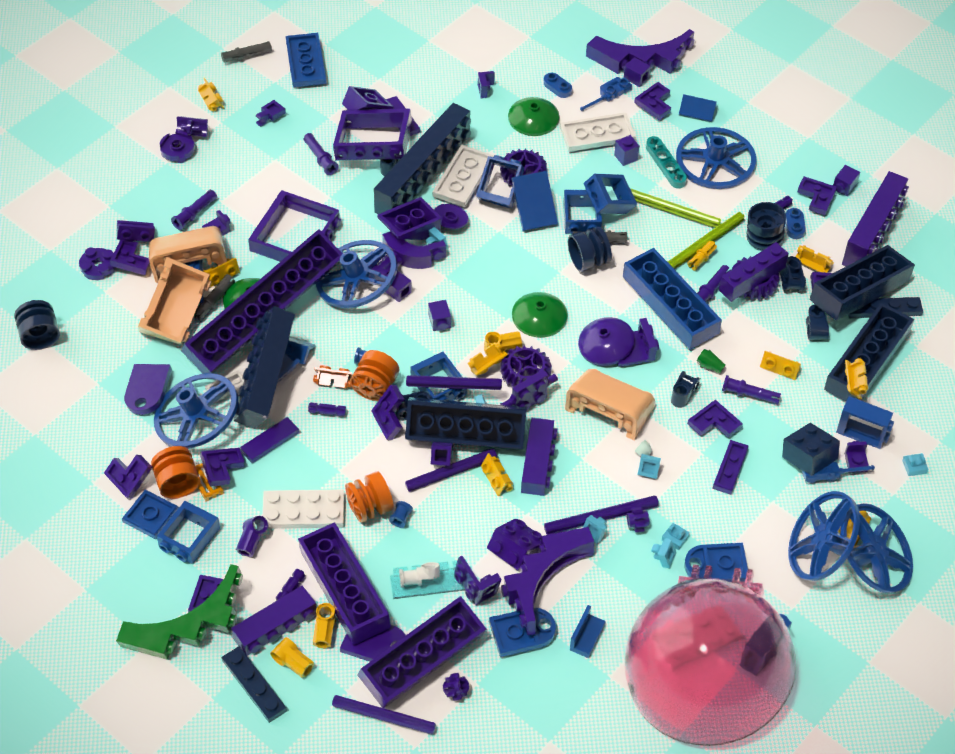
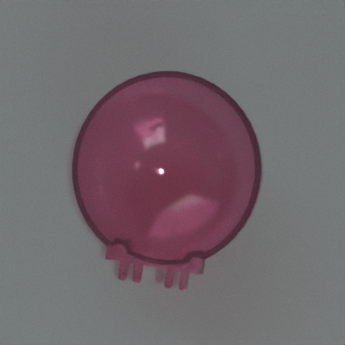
[624,564,797,746]

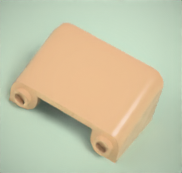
[149,226,227,283]
[138,257,212,345]
[565,369,655,441]

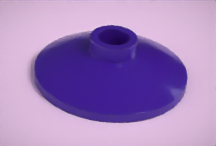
[434,204,468,229]

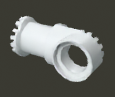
[399,562,440,588]

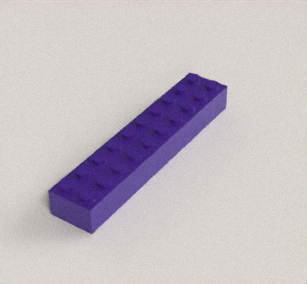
[181,229,343,374]

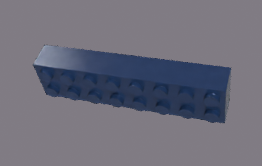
[373,102,471,214]

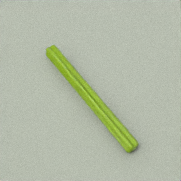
[630,188,721,228]
[667,211,745,269]

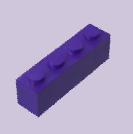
[719,242,789,302]
[521,417,558,496]
[231,585,317,656]

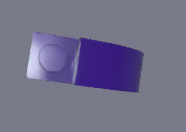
[382,231,446,269]

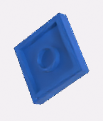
[122,489,179,540]

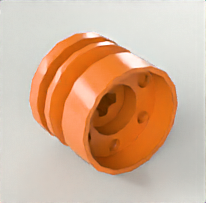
[350,350,400,401]
[151,446,201,499]
[345,471,394,523]

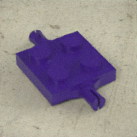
[500,370,558,411]

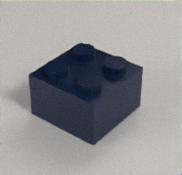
[782,422,840,476]

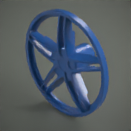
[676,127,756,189]
[316,240,397,308]
[154,373,238,449]
[788,491,860,581]
[840,503,913,594]

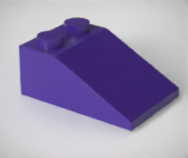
[377,197,442,240]

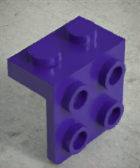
[618,317,659,367]
[487,519,542,570]

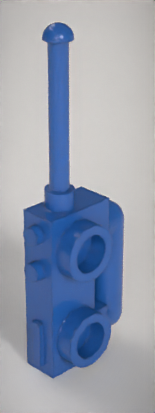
[580,77,632,111]
[801,462,875,483]

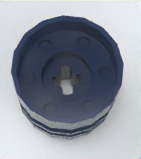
[746,202,786,250]
[567,226,612,272]
[14,300,60,350]

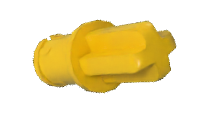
[687,241,717,271]

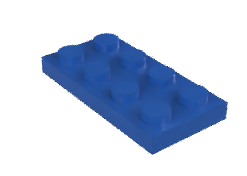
[285,32,326,87]

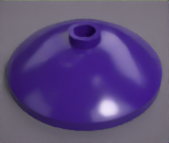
[578,317,635,366]

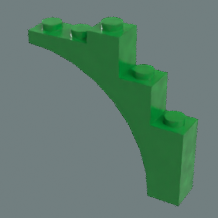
[116,564,243,660]

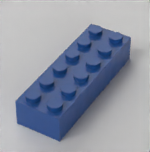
[623,248,722,350]

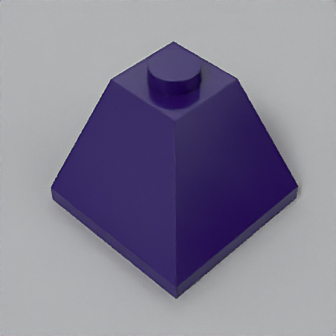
[342,86,393,110]

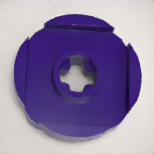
[159,131,195,163]
[79,247,116,281]

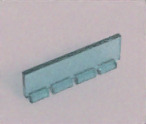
[390,559,472,599]

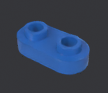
[543,72,572,98]
[786,208,806,240]

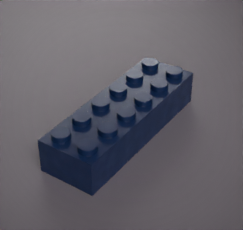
[809,245,915,321]
[824,302,915,401]
[233,306,295,429]
[405,397,527,449]

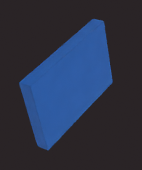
[511,171,558,231]

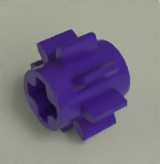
[626,507,650,533]
[443,673,469,701]

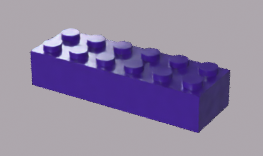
[841,171,909,267]
[298,522,391,645]
[357,596,486,708]

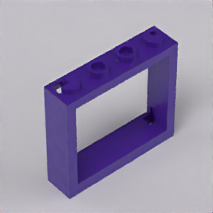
[333,108,412,161]
[248,190,341,262]

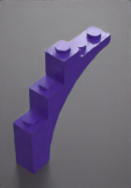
[586,29,695,74]
[501,527,594,635]

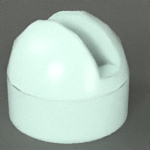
[635,440,652,456]

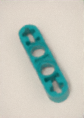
[646,136,687,189]

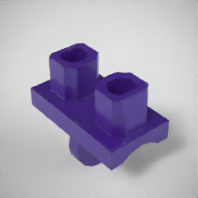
[176,116,208,137]

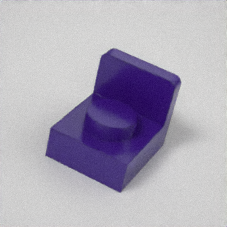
[477,71,495,99]
[202,210,231,236]
[844,441,869,473]

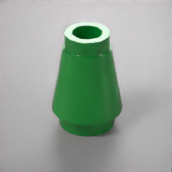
[696,348,726,374]

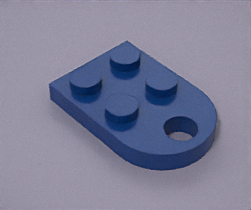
[684,542,750,584]
[488,608,556,658]

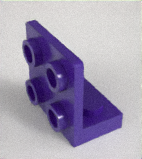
[454,556,502,606]

